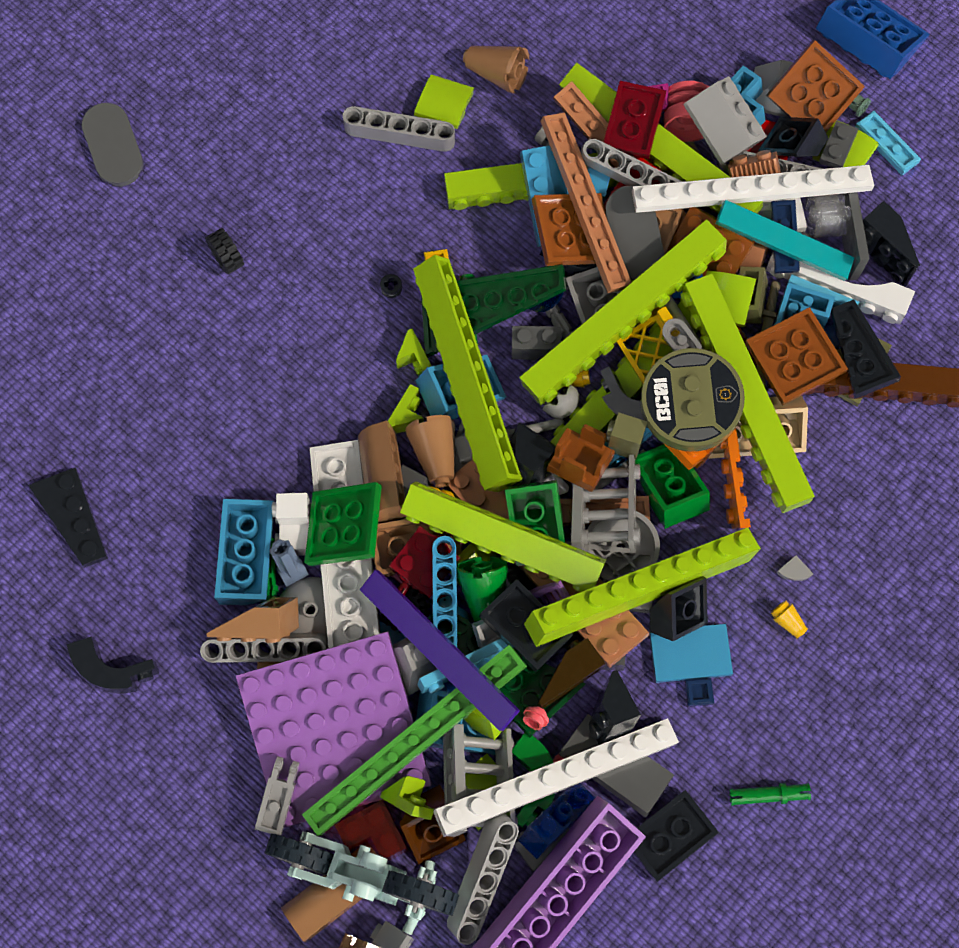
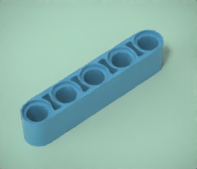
[432,536,457,647]

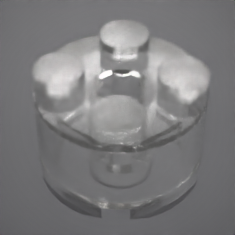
[805,193,851,238]

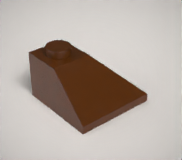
[399,785,466,864]

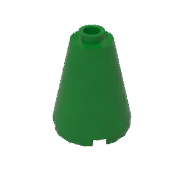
[456,556,508,623]

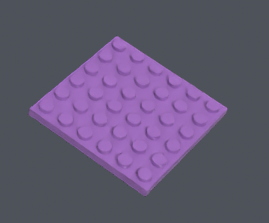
[236,631,432,827]

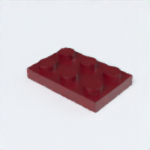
[603,81,667,159]

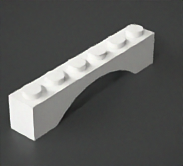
[766,254,915,325]

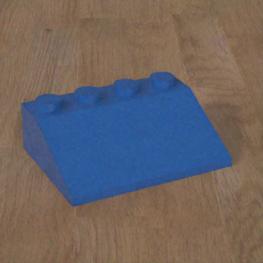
[816,0,930,79]

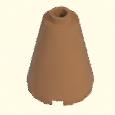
[463,45,529,94]
[405,415,455,488]

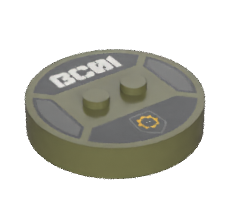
[641,348,745,452]

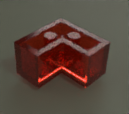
[335,799,408,861]

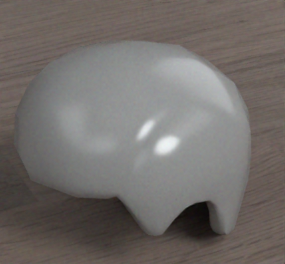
[542,385,579,419]

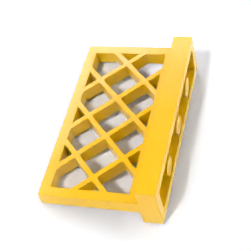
[617,306,680,384]

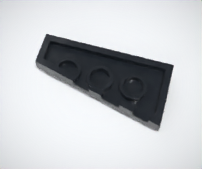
[831,299,901,399]
[28,468,108,568]

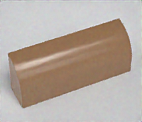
[358,420,406,524]
[281,841,377,943]

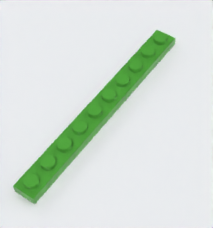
[302,645,527,836]

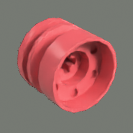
[664,81,709,142]

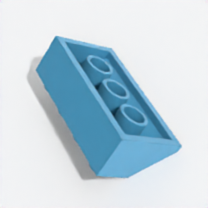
[520,146,569,247]
[214,499,274,605]

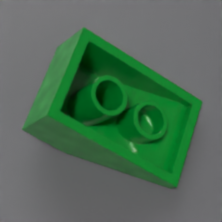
[635,444,710,529]
[505,480,565,566]

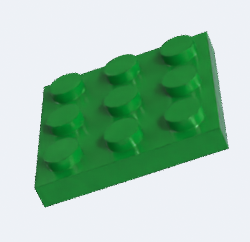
[304,482,382,566]

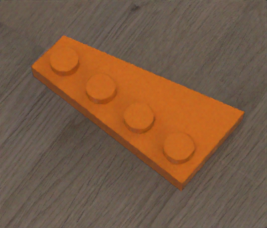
[719,428,751,529]

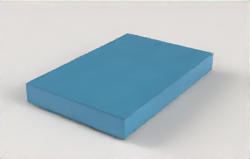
[649,624,733,683]

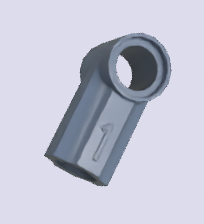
[269,539,309,587]

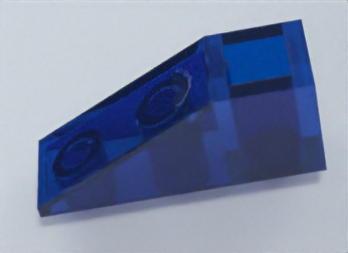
[518,783,596,859]

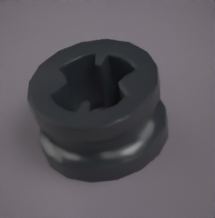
[380,274,402,298]

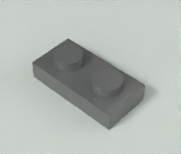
[819,121,859,168]

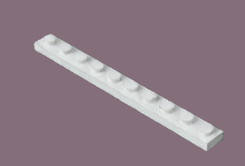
[632,165,874,213]
[433,718,679,837]

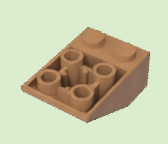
[207,597,299,643]

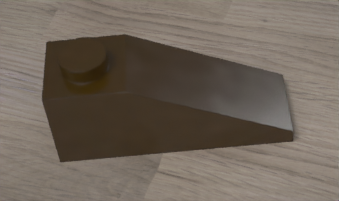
[537,638,606,709]

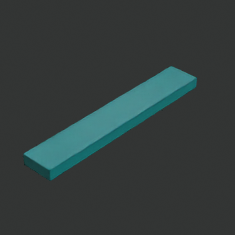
[715,200,855,281]

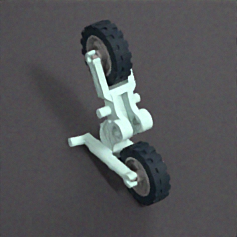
[264,831,460,935]

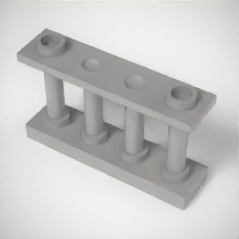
[571,455,641,554]
[443,724,518,837]

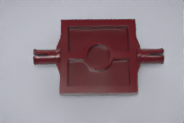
[388,526,460,599]

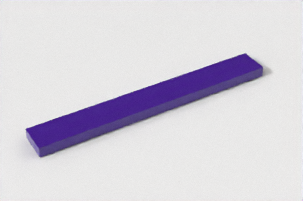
[359,570,520,731]

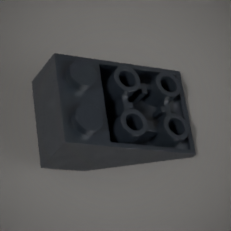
[863,201,920,287]

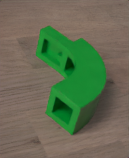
[512,733,555,829]

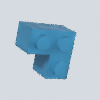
[731,66,766,125]
[773,282,835,328]

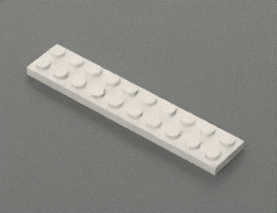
[310,440,380,648]

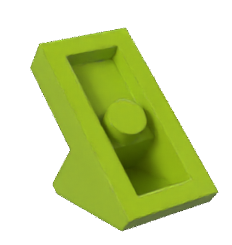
[396,329,432,376]
[388,384,424,434]
[380,776,434,820]

